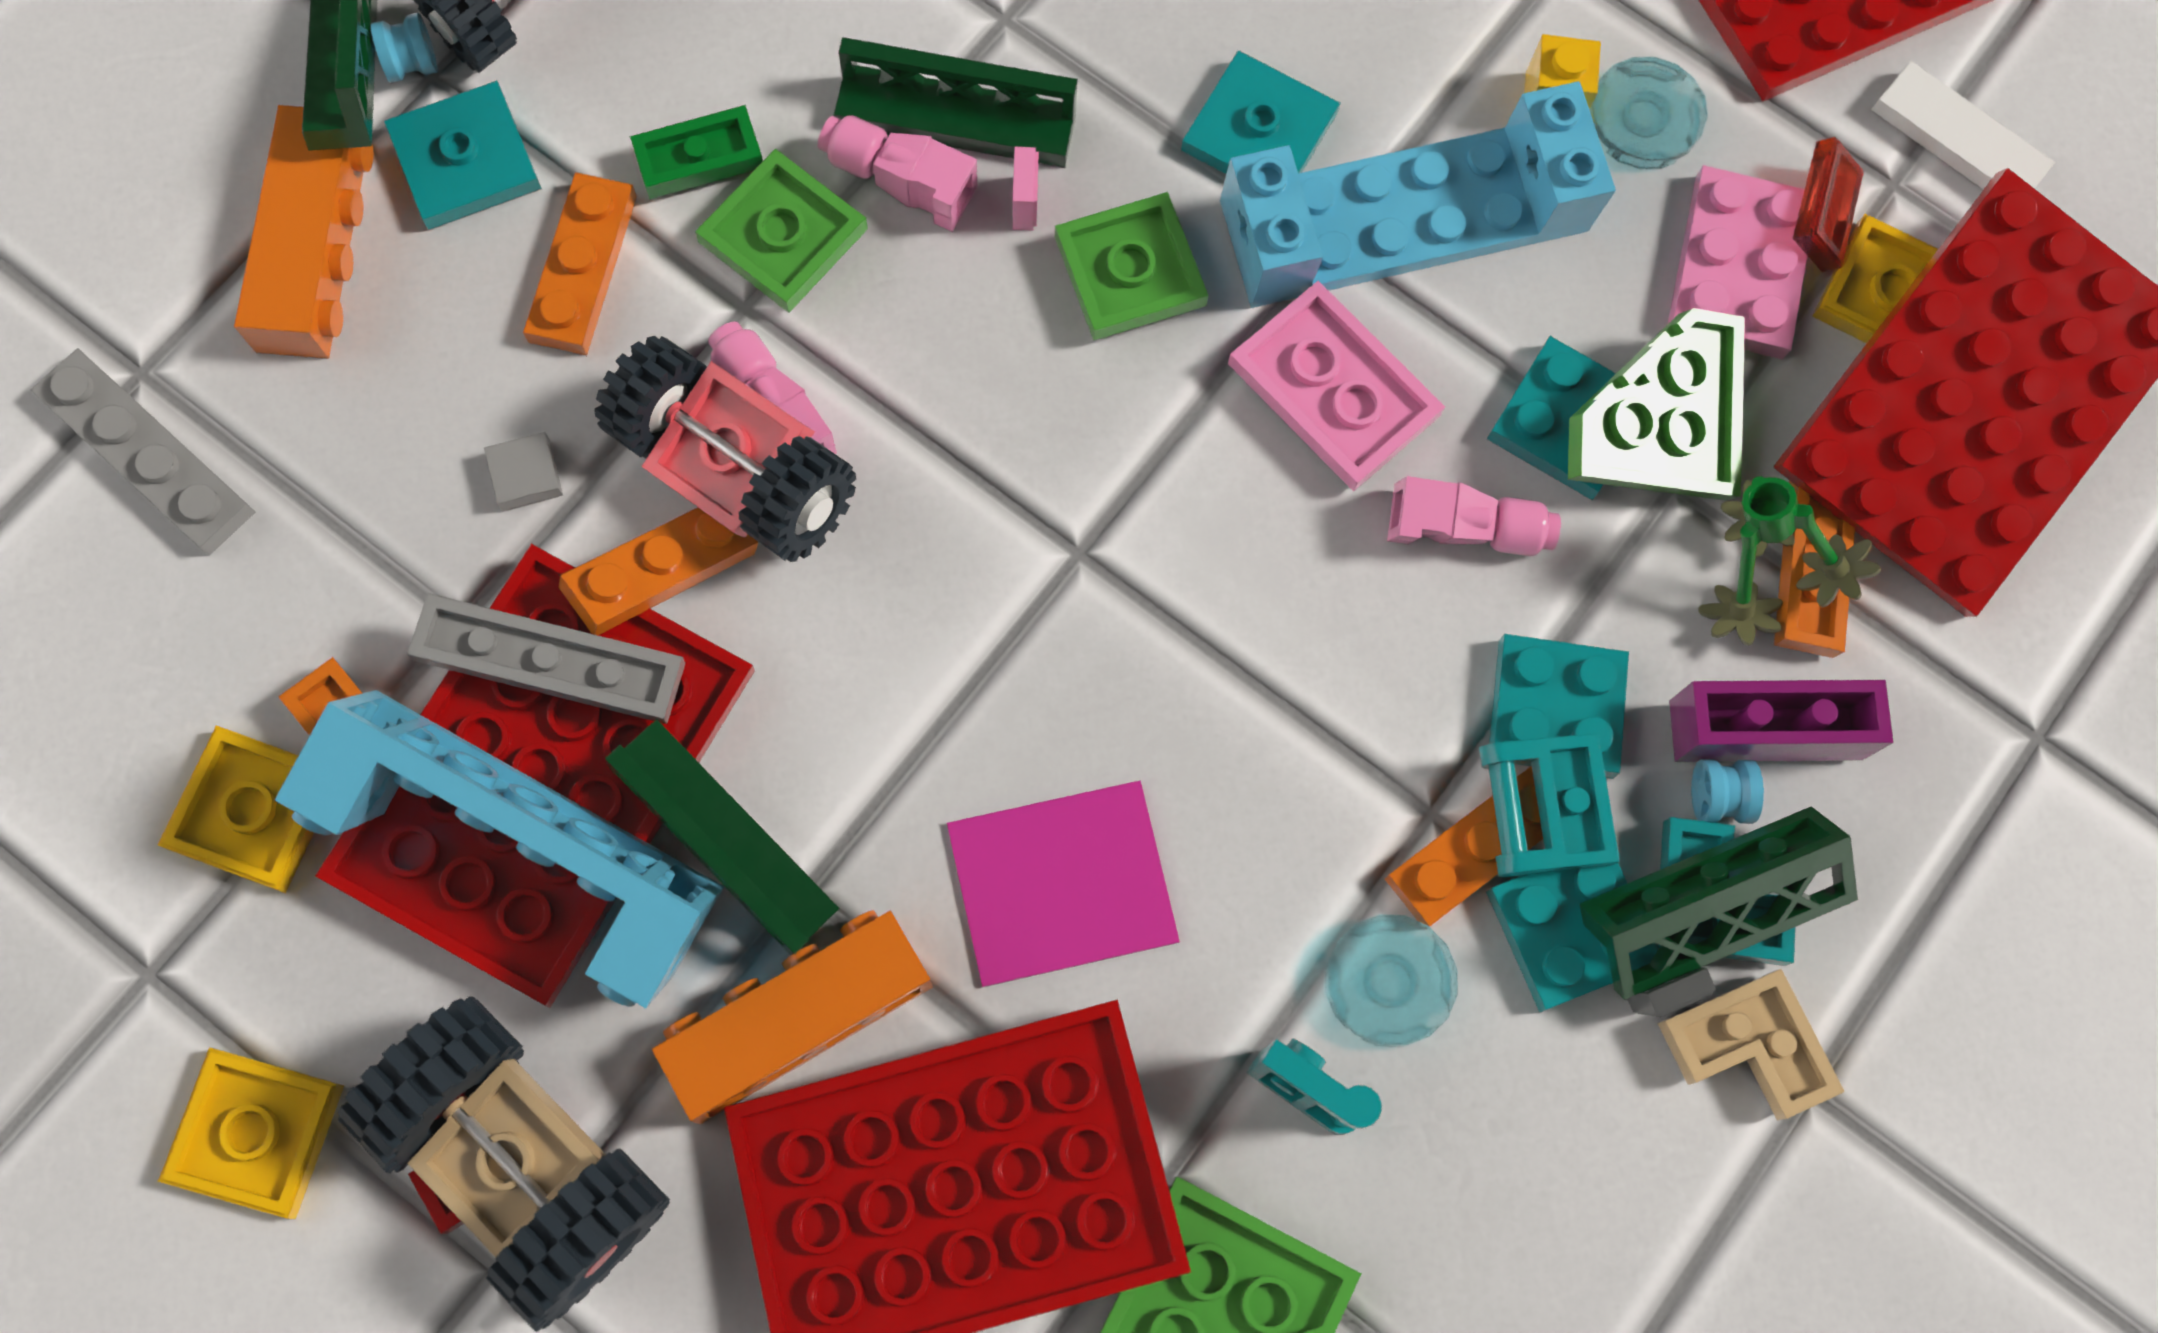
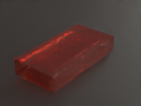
[1793,137,1864,272]

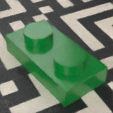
[630,105,763,199]

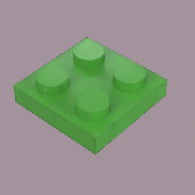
[695,149,868,313]
[1054,192,1209,341]

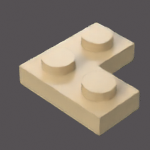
[1657,969,1845,1120]

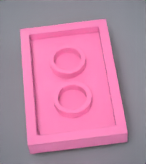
[1668,165,1818,360]
[1228,281,1445,492]

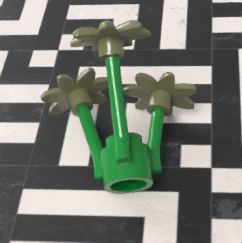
[1698,476,1881,646]

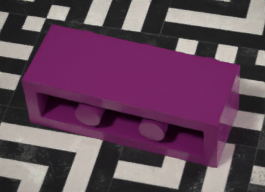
[1669,680,1894,762]

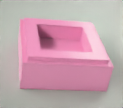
[1013,147,1039,231]

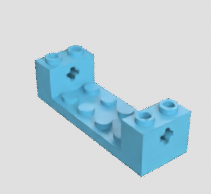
[1220,81,1616,308]
[275,690,724,1009]

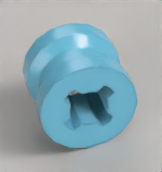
[371,12,438,83]
[1691,759,1764,824]

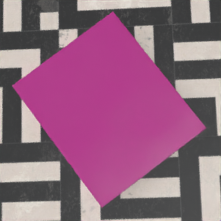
[947,780,1180,988]

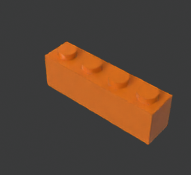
[234,105,373,359]
[652,910,933,1125]

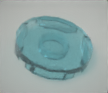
[1590,57,1708,169]
[1325,914,1458,1047]

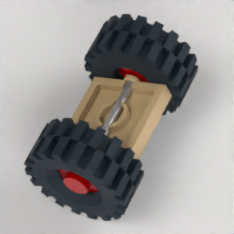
[338,996,670,1332]

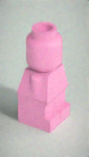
[818,115,978,232]
[708,322,837,454]
[1387,476,1561,556]

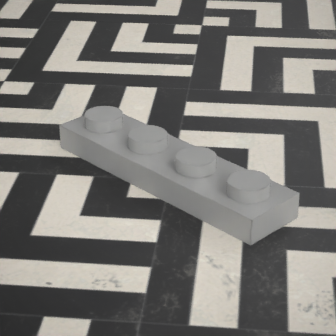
[31,348,256,556]
[407,593,685,724]

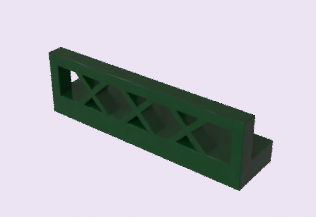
[302,0,377,151]
[834,37,1078,168]
[605,719,840,956]
[1579,806,1858,1000]

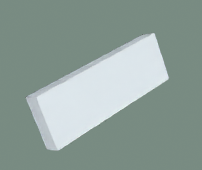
[1871,61,2055,190]

